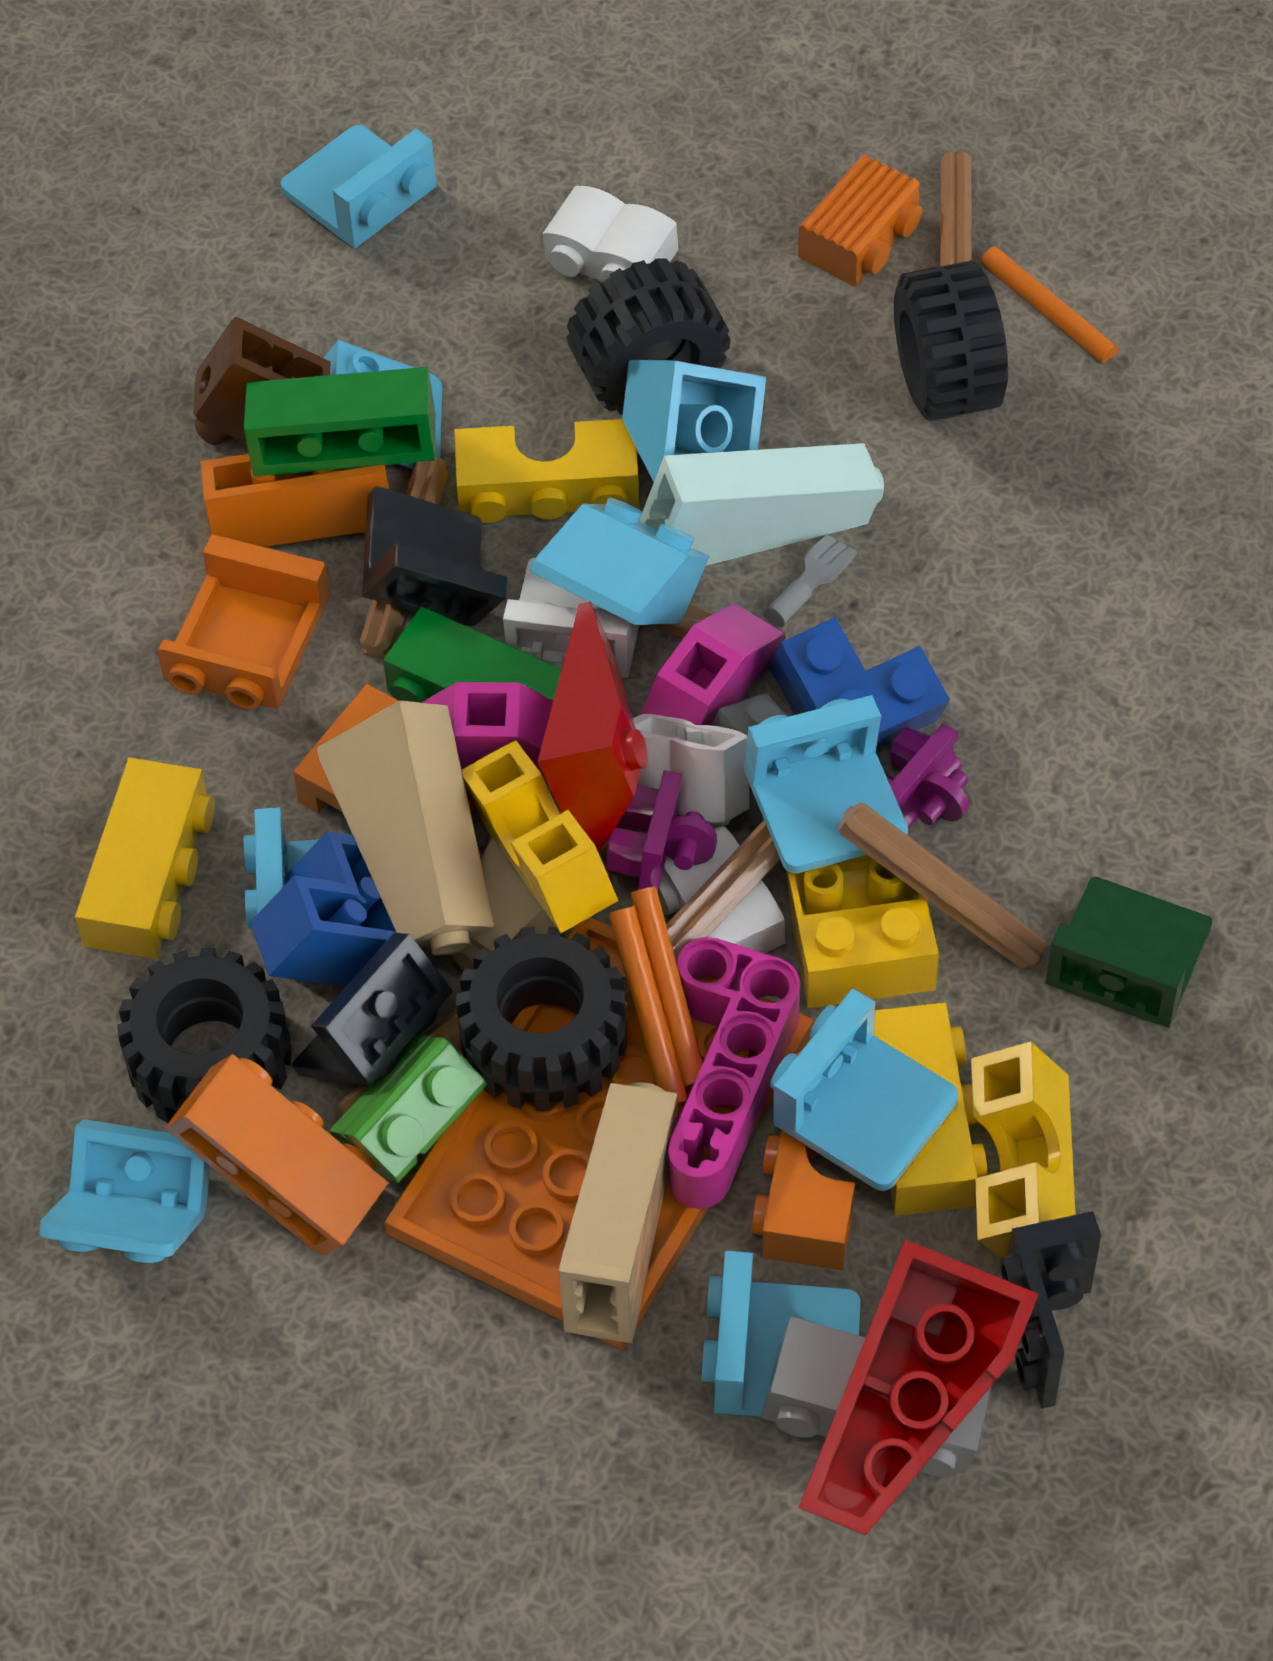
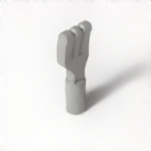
[765,534,858,627]

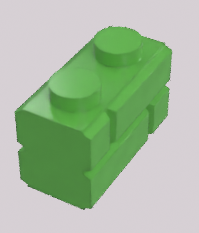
[329,1035,487,1183]

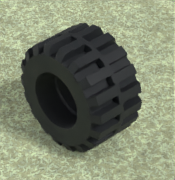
[566,258,731,415]
[894,260,1008,421]
[456,926,627,1111]
[117,948,292,1123]

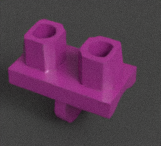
[885,723,969,830]
[605,770,718,892]

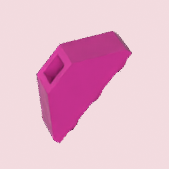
[641,603,786,726]
[422,682,553,779]

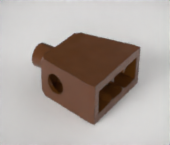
[193,317,331,445]

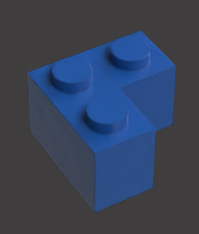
[769,617,950,750]
[250,831,397,986]

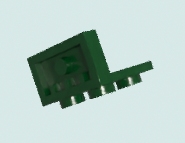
[1046,877,1212,1028]

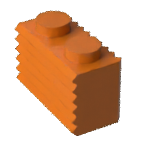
[798,154,922,286]

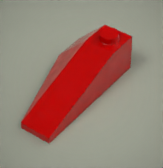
[538,601,647,853]
[798,1239,1038,1536]

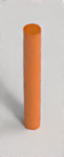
[981,246,1119,364]
[630,886,703,1086]
[609,906,688,1103]

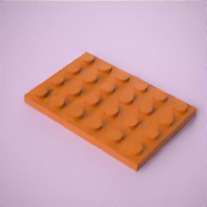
[384,917,814,1351]

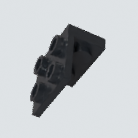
[362,486,507,626]
[292,932,453,1085]
[1000,1211,1101,1409]

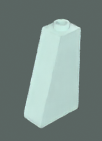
[639,443,884,566]

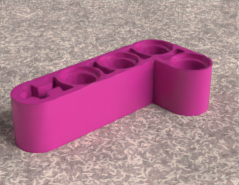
[668,937,800,1209]

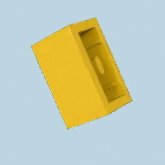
[786,855,939,1009]

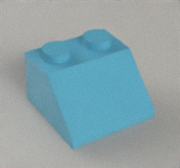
[622,360,766,482]
[529,498,710,625]

